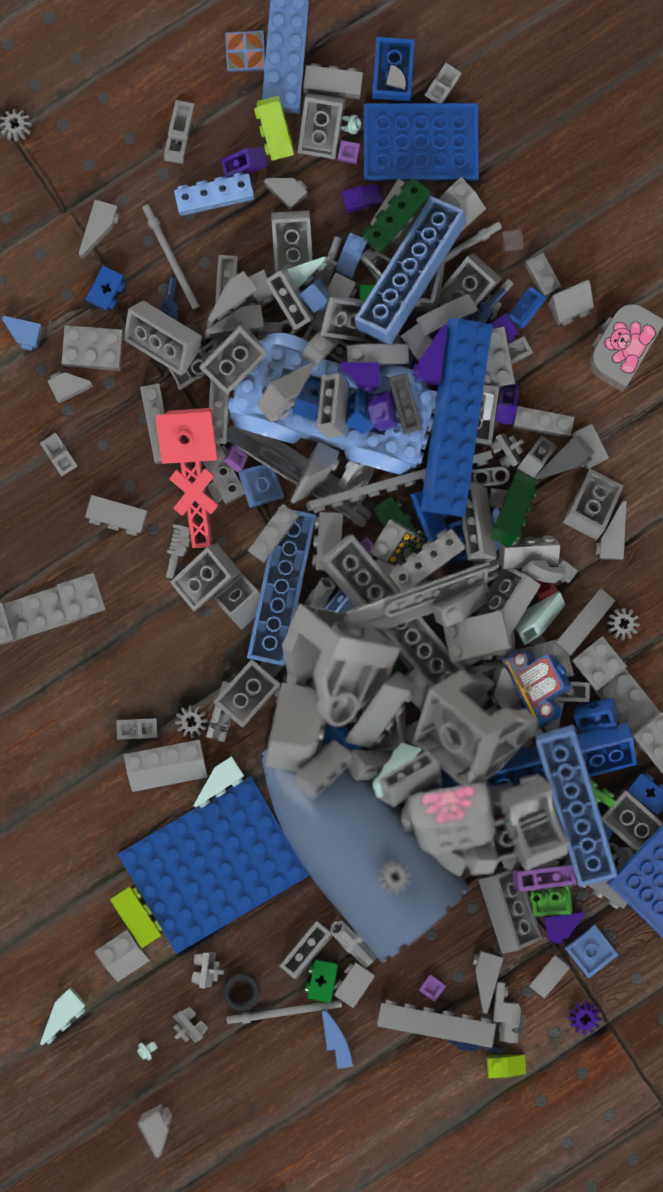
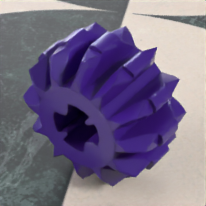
[568,1002,601,1035]

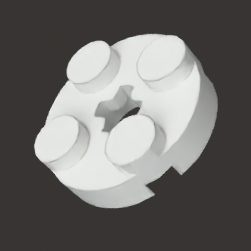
[338,460,373,491]

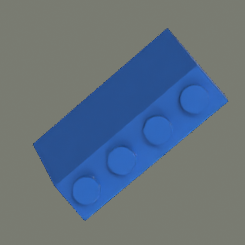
[410,491,459,568]

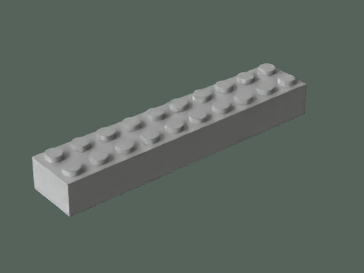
[318,535,467,687]

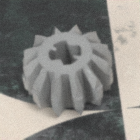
[0,109,32,142]
[607,608,640,640]
[175,705,208,738]
[377,860,411,894]

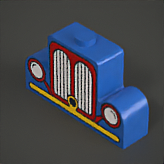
[502,650,572,727]

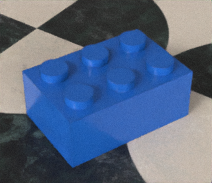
[372,37,415,102]

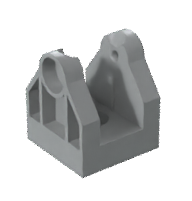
[282,604,400,726]
[413,670,539,786]

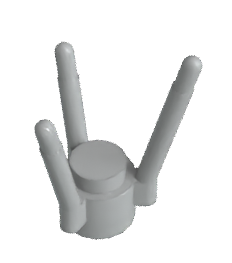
[360,249,392,281]

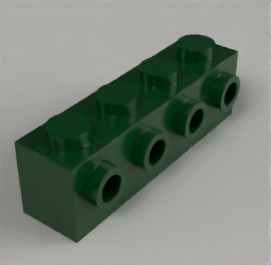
[363,178,431,254]
[490,471,538,547]

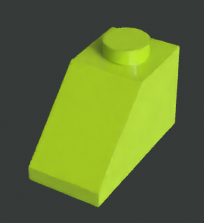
[486,1054,526,1078]

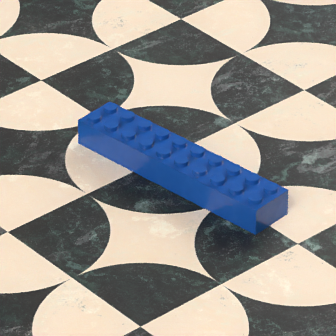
[420,318,492,517]
[440,722,637,789]

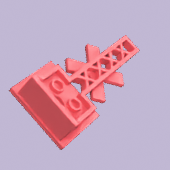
[155,408,219,548]

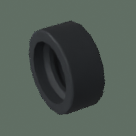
[223,973,260,1011]

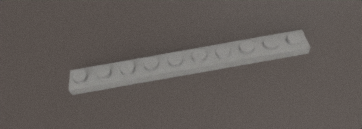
[209,255,238,444]
[306,451,493,513]

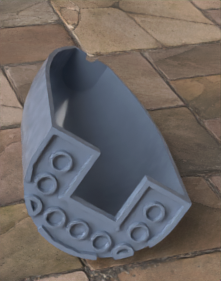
[262,746,470,962]

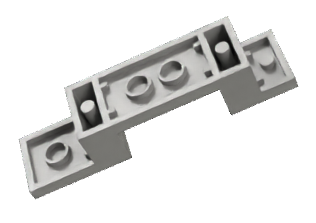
[0,573,106,645]
[572,636,663,774]

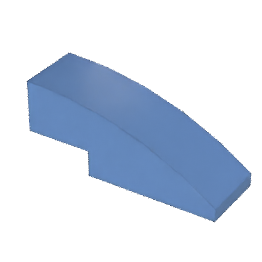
[322,1010,353,1069]

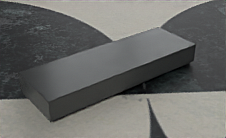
[388,373,423,435]

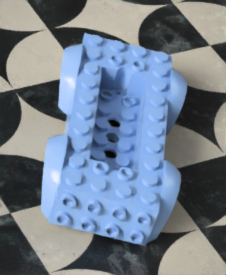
[228,333,437,475]

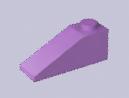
[513,865,576,892]

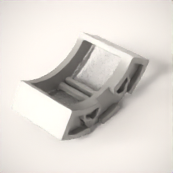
[501,776,569,871]

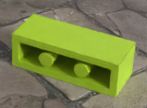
[254,96,294,160]
[110,886,163,948]

